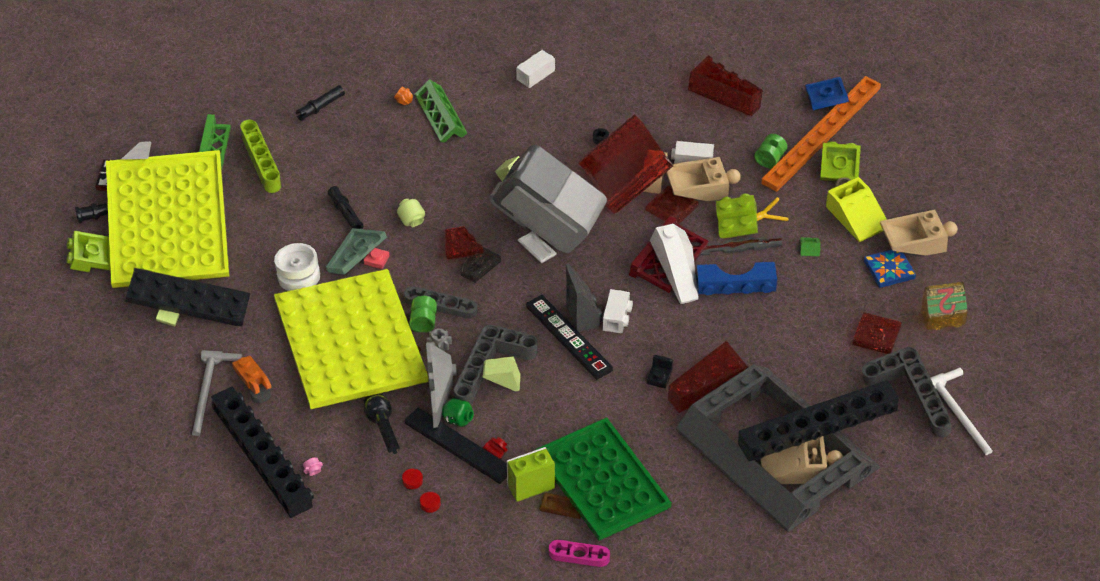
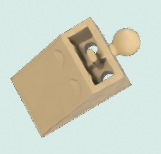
[665,157,741,201]
[880,210,958,256]
[760,436,843,484]

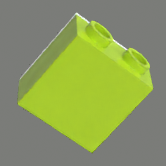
[507,447,555,502]

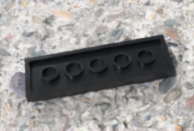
[125,268,250,326]

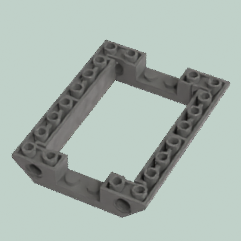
[676,364,880,532]

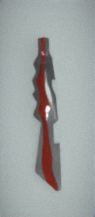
[691,237,782,255]

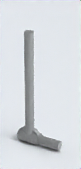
[192,350,242,436]

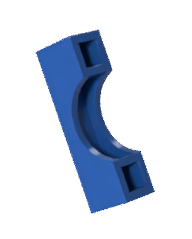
[696,262,777,295]

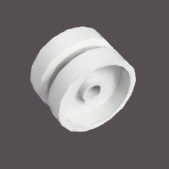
[274,243,320,291]

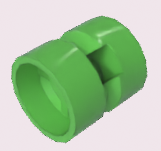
[754,134,787,169]
[409,296,437,332]

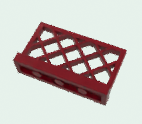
[629,215,709,293]

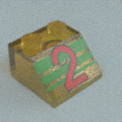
[921,282,968,330]

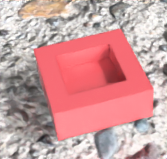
[364,248,389,269]

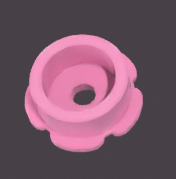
[303,458,323,476]

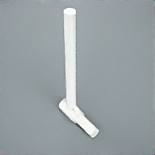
[931,368,992,455]

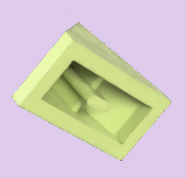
[483,356,520,391]

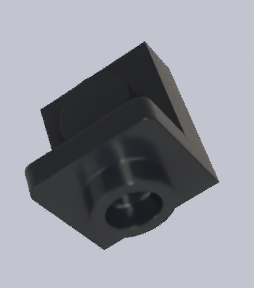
[647,355,673,389]

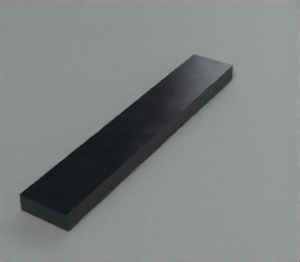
[405,408,507,484]

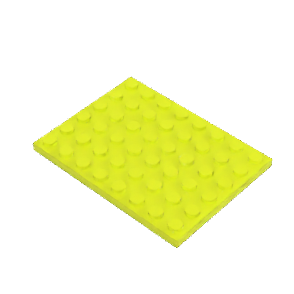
[106,150,230,288]
[274,269,429,409]

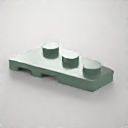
[326,228,387,275]

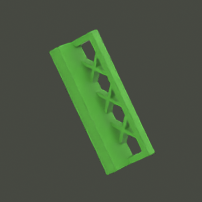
[415,79,467,143]
[199,114,231,170]

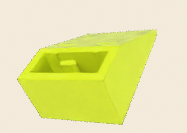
[826,177,887,242]

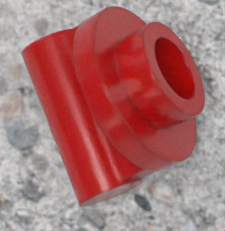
[483,437,508,459]

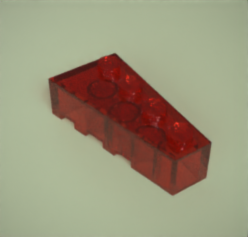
[688,55,763,117]
[668,341,748,413]

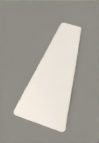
[122,142,151,159]

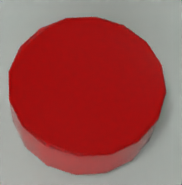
[402,469,423,489]
[420,492,441,513]

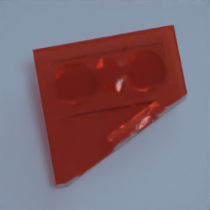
[445,226,484,260]

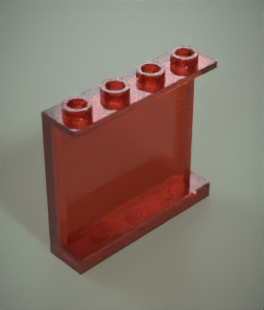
[577,114,673,214]

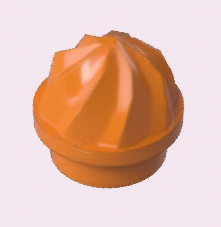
[394,86,413,105]

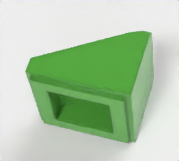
[800,237,820,256]

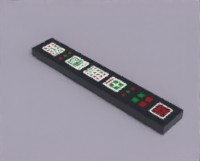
[526,295,613,380]

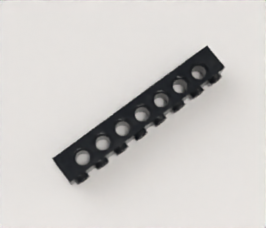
[738,380,899,462]
[211,386,314,518]

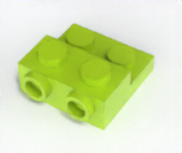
[820,142,861,181]
[716,194,758,238]
[66,231,111,272]

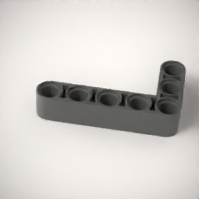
[454,325,538,405]
[862,347,951,437]

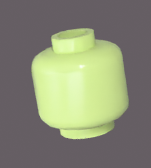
[397,199,425,227]

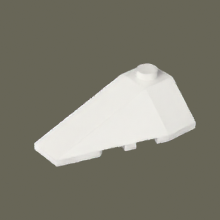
[650,224,698,304]

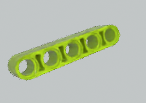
[240,120,281,193]

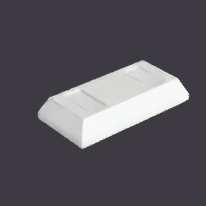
[518,231,557,264]

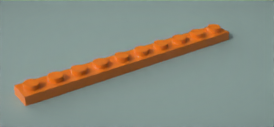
[761,76,881,192]

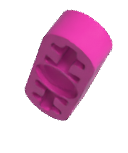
[549,540,610,567]

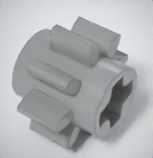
[427,328,452,351]

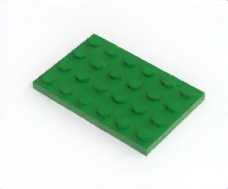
[536,417,672,541]

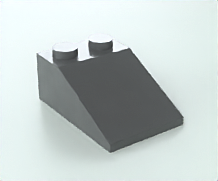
[566,264,602,332]

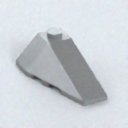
[426,342,457,428]

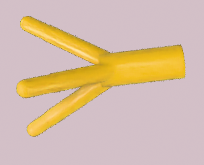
[757,197,789,221]

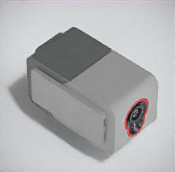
[489,145,607,253]

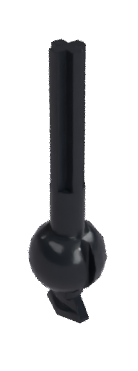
[363,393,400,454]

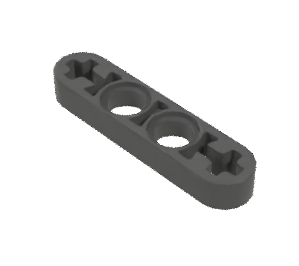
[404,286,478,318]

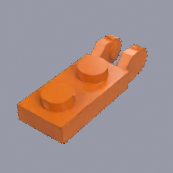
[232,355,271,394]

